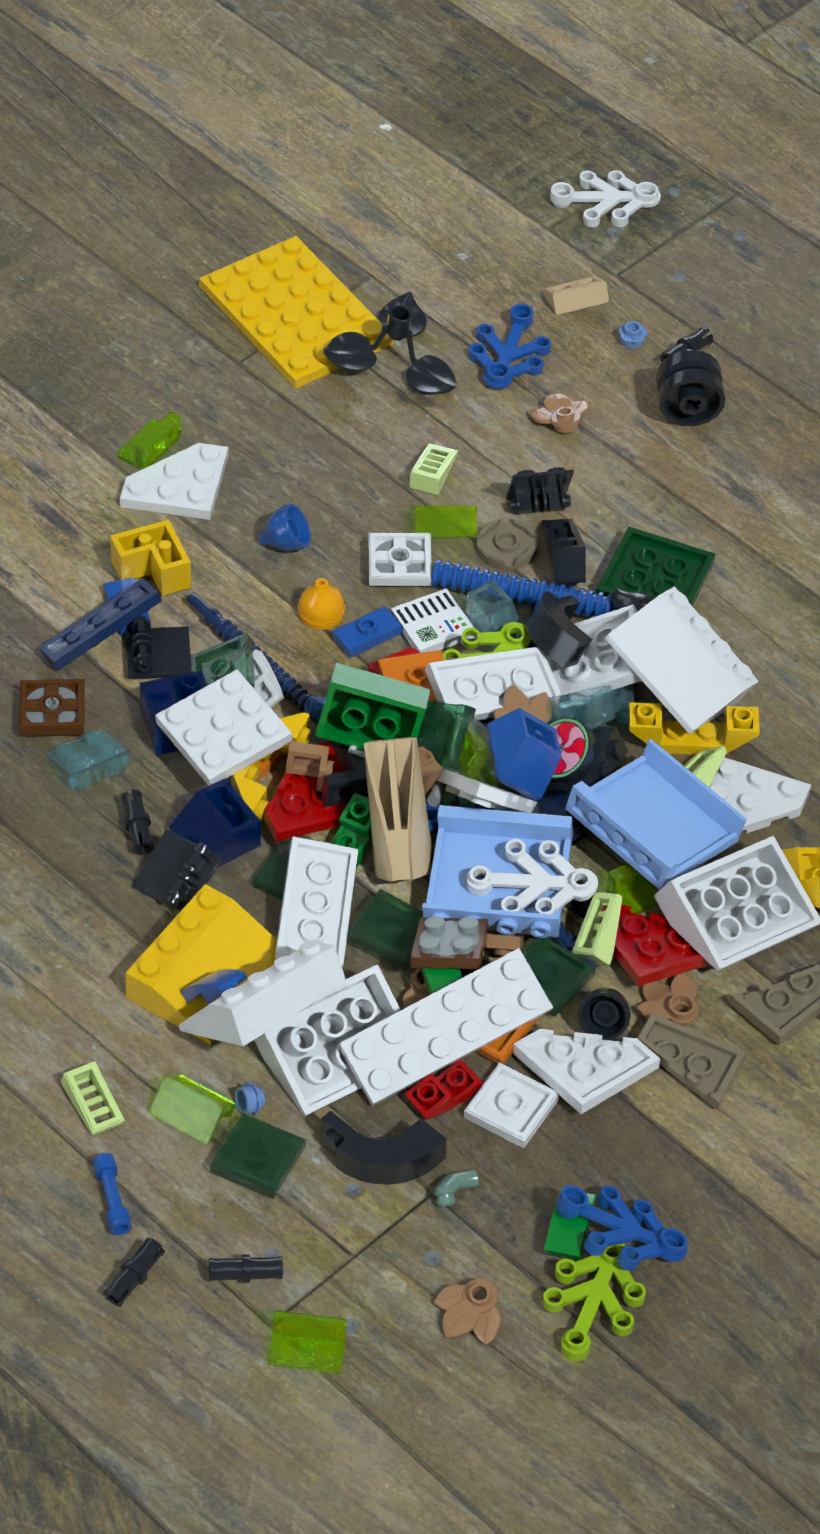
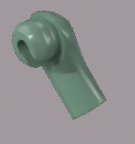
[434,1169,479,1207]

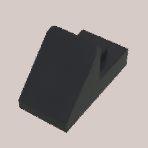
[321,752,368,807]

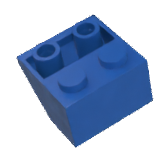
[487,707,562,801]

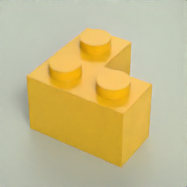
[110,520,191,596]

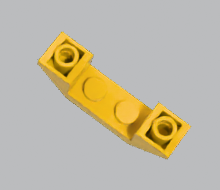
[629,702,760,755]
[230,712,312,829]

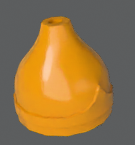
[297,578,345,630]

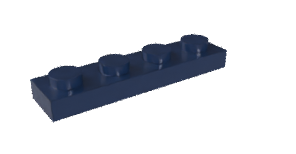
[39,578,162,671]

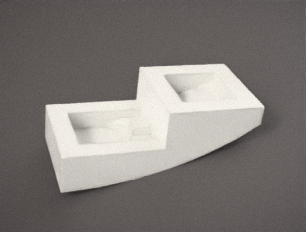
[233,649,283,708]

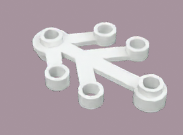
[550,170,661,227]
[466,839,598,915]

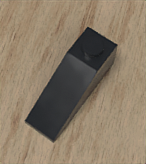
[542,519,586,587]

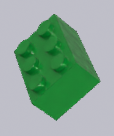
[315,662,430,750]

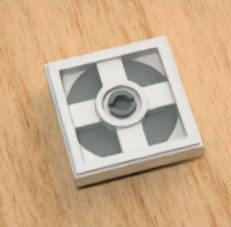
[368,533,432,586]

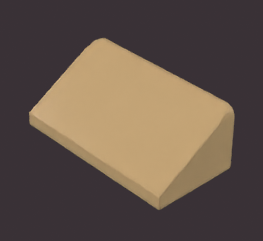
[542,276,609,315]

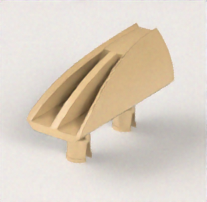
[364,737,433,882]

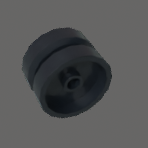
[656,350,725,426]

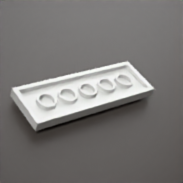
[338,948,553,1106]

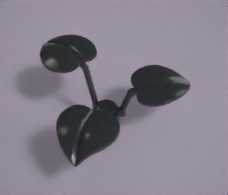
[323,291,456,394]

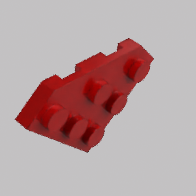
[263,742,348,842]
[600,904,710,987]

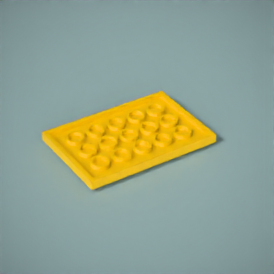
[199,236,394,389]

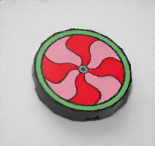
[548,717,595,782]

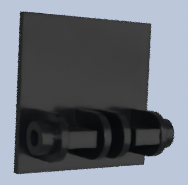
[506,467,574,514]
[125,616,192,679]
[133,829,222,911]

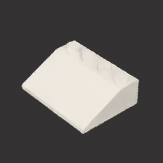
[605,587,759,734]
[654,836,820,971]
[178,940,346,1046]
[254,964,401,1116]

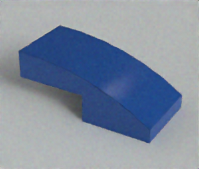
[180,969,248,1004]

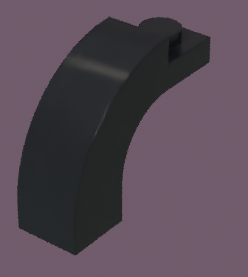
[525,591,593,668]
[320,1111,447,1185]

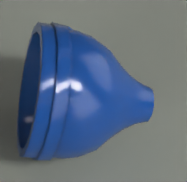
[259,504,311,552]

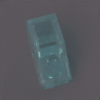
[466,580,521,649]
[549,685,615,729]

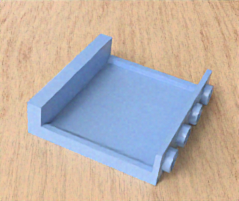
[565,739,747,890]
[422,805,573,938]

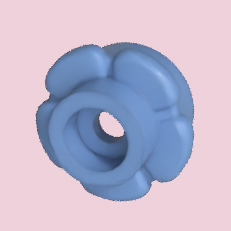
[618,321,647,348]
[235,1082,265,1116]

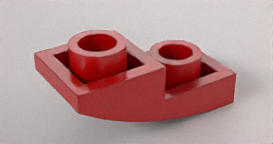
[404,1059,483,1120]

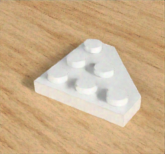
[120,443,229,520]
[709,757,811,833]
[437,769,537,813]
[513,1029,660,1114]

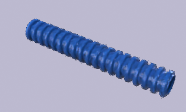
[431,559,614,618]

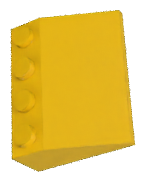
[125,884,277,1045]

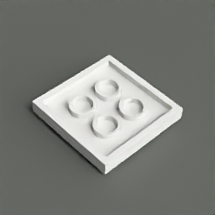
[547,604,642,709]
[155,669,292,787]

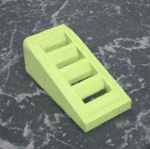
[410,443,458,496]
[684,746,727,787]
[572,892,623,966]
[61,1061,125,1136]

